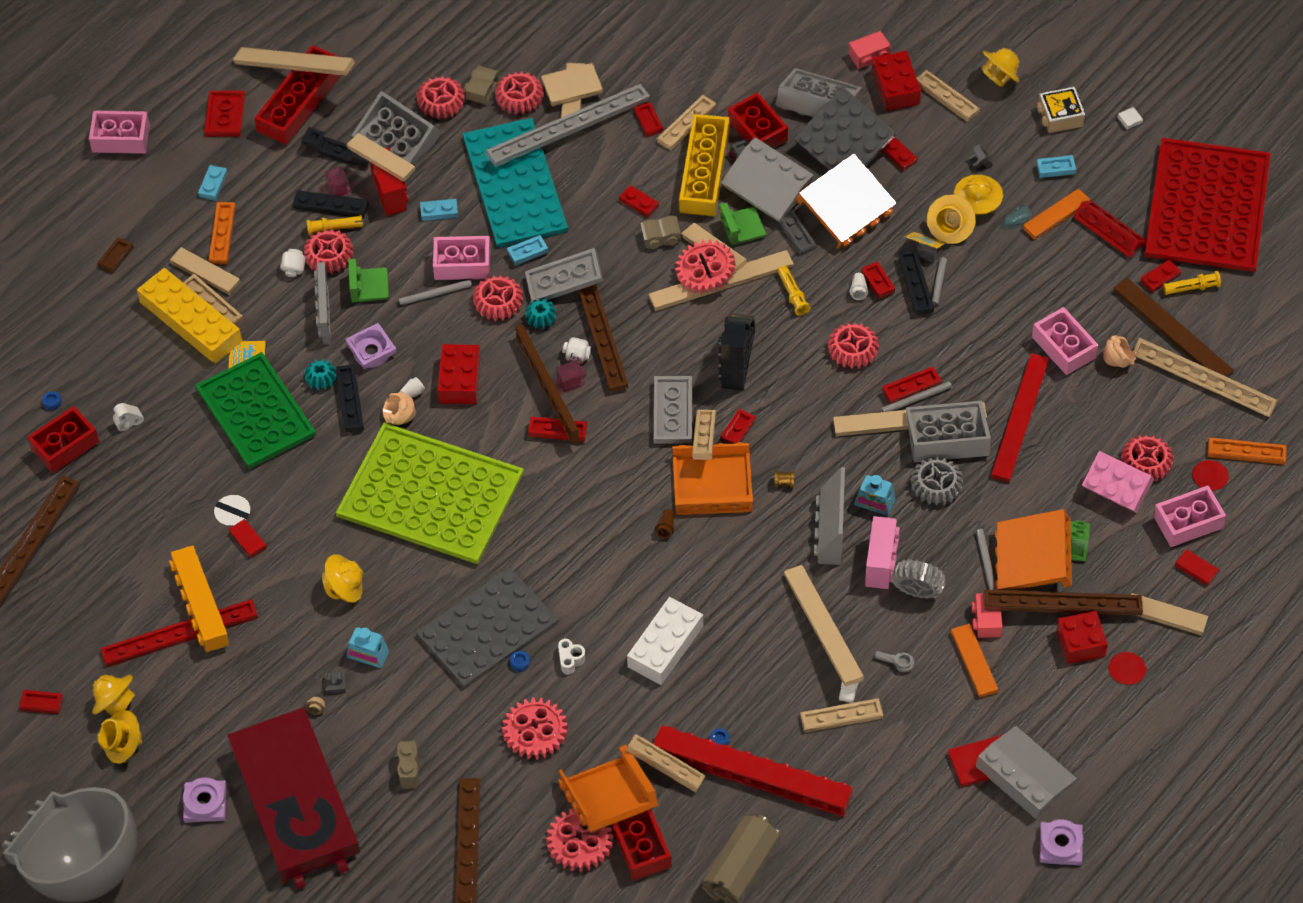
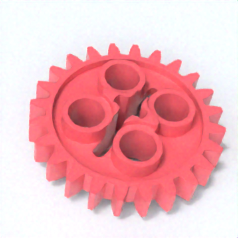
[675,239,736,294]
[502,697,568,760]
[546,809,613,872]

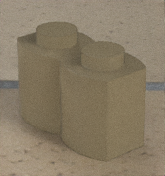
[464,66,499,105]
[640,216,681,249]
[397,741,420,789]

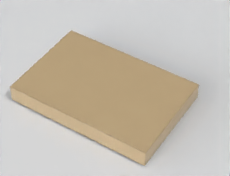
[541,63,603,106]

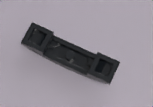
[301,127,370,165]

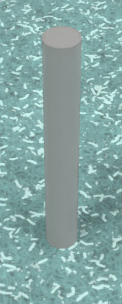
[932,257,947,306]

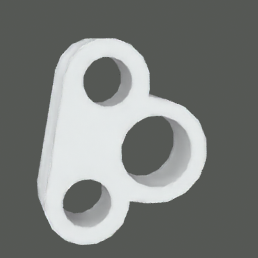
[112,403,144,431]
[558,639,586,675]
[839,682,859,703]

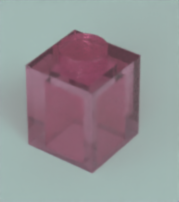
[325,166,351,196]
[556,360,587,392]

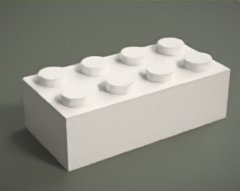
[627,597,703,685]

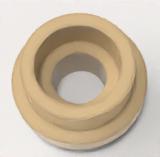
[305,697,326,715]

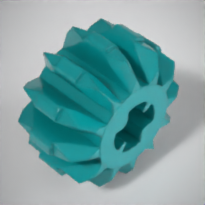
[525,298,556,330]
[305,358,337,390]

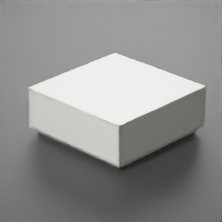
[1118,107,1143,130]

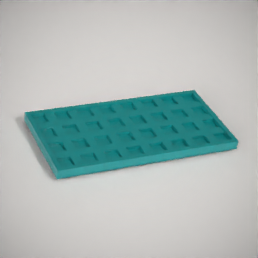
[463,118,568,248]

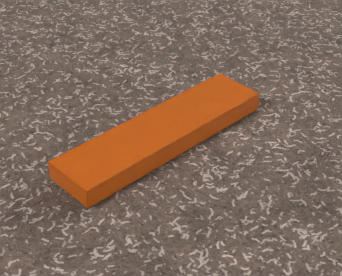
[1023,188,1091,240]
[209,202,236,265]
[1208,437,1287,465]
[951,624,998,698]

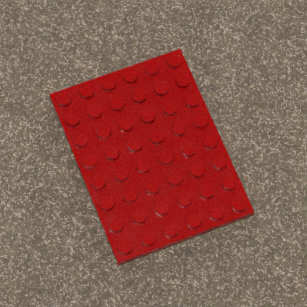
[1144,138,1271,272]

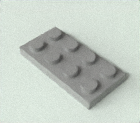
[525,248,603,302]
[314,262,331,345]
[654,376,692,444]

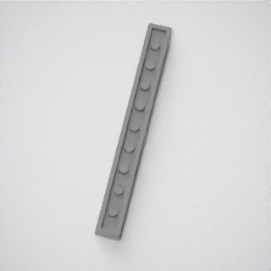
[486,84,650,167]

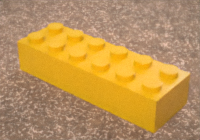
[679,114,730,216]
[137,268,242,364]

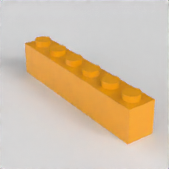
[169,546,229,652]

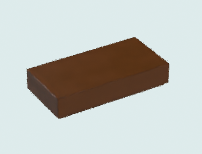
[97,237,134,274]

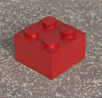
[1056,611,1108,664]

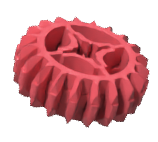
[495,71,543,115]
[416,76,465,120]
[303,229,353,275]
[473,274,523,322]
[828,322,879,370]
[1121,434,1174,482]

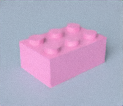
[89,111,150,153]
[433,236,491,280]
[1032,307,1098,375]
[1082,451,1154,514]
[1153,486,1226,547]
[865,516,900,589]

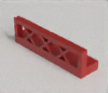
[1073,201,1147,258]

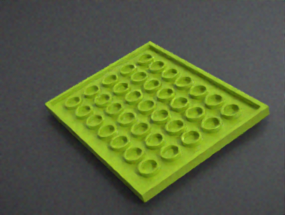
[336,423,524,564]

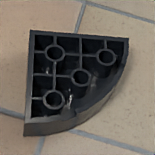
[718,313,756,391]

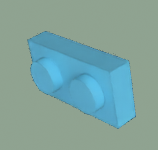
[1036,155,1076,178]
[198,165,228,201]
[420,199,458,221]
[507,235,548,266]

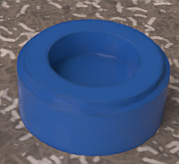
[42,391,62,411]
[510,651,530,672]
[709,728,730,745]

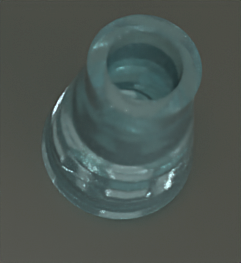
[1004,204,1032,227]

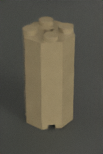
[702,815,782,903]

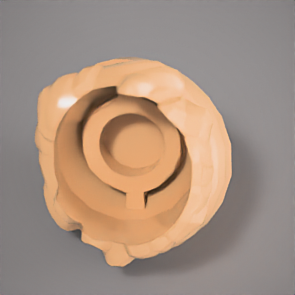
[1103,335,1136,368]
[383,391,416,425]

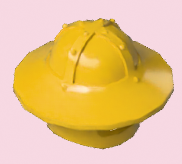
[982,48,1020,87]
[954,175,1003,215]
[927,195,976,244]
[322,554,364,603]
[92,675,136,717]
[98,709,142,764]

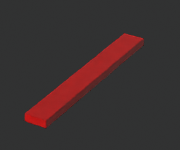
[991,353,1049,483]
[100,599,258,667]

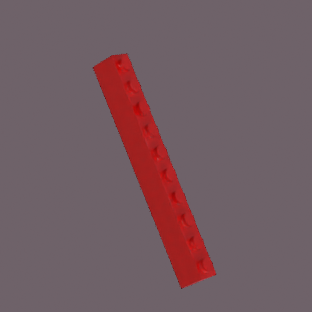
[653,725,853,817]

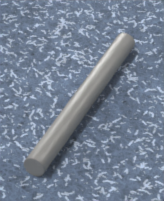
[399,280,472,306]
[881,381,952,412]
[976,529,996,590]

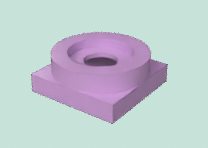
[345,323,397,369]
[183,778,226,823]
[1040,820,1083,865]

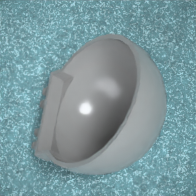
[2,787,137,903]

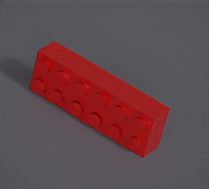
[254,45,341,145]

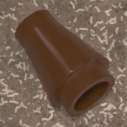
[655,509,674,539]

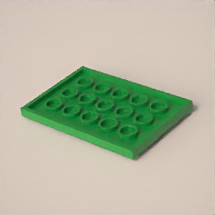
[195,352,316,469]

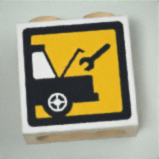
[1037,87,1085,133]

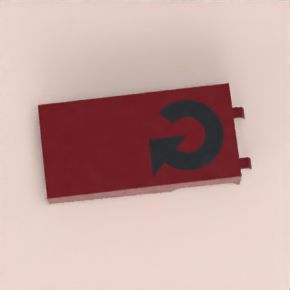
[227,707,360,890]

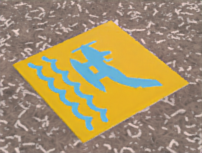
[905,232,946,248]
[228,341,266,369]

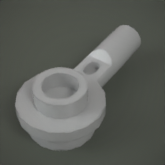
[875,651,914,672]

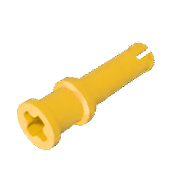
[306,216,363,236]
[777,265,811,316]
[1163,271,1221,295]

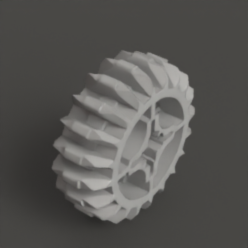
[911,456,963,507]
[892,559,946,599]

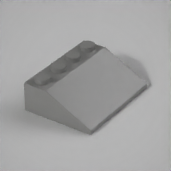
[775,68,862,117]
[352,91,442,165]
[721,138,813,222]
[906,401,991,463]
[814,467,845,565]
[976,726,1077,820]

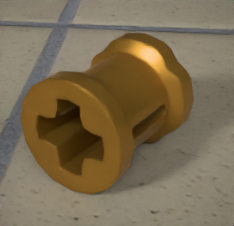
[774,470,794,488]

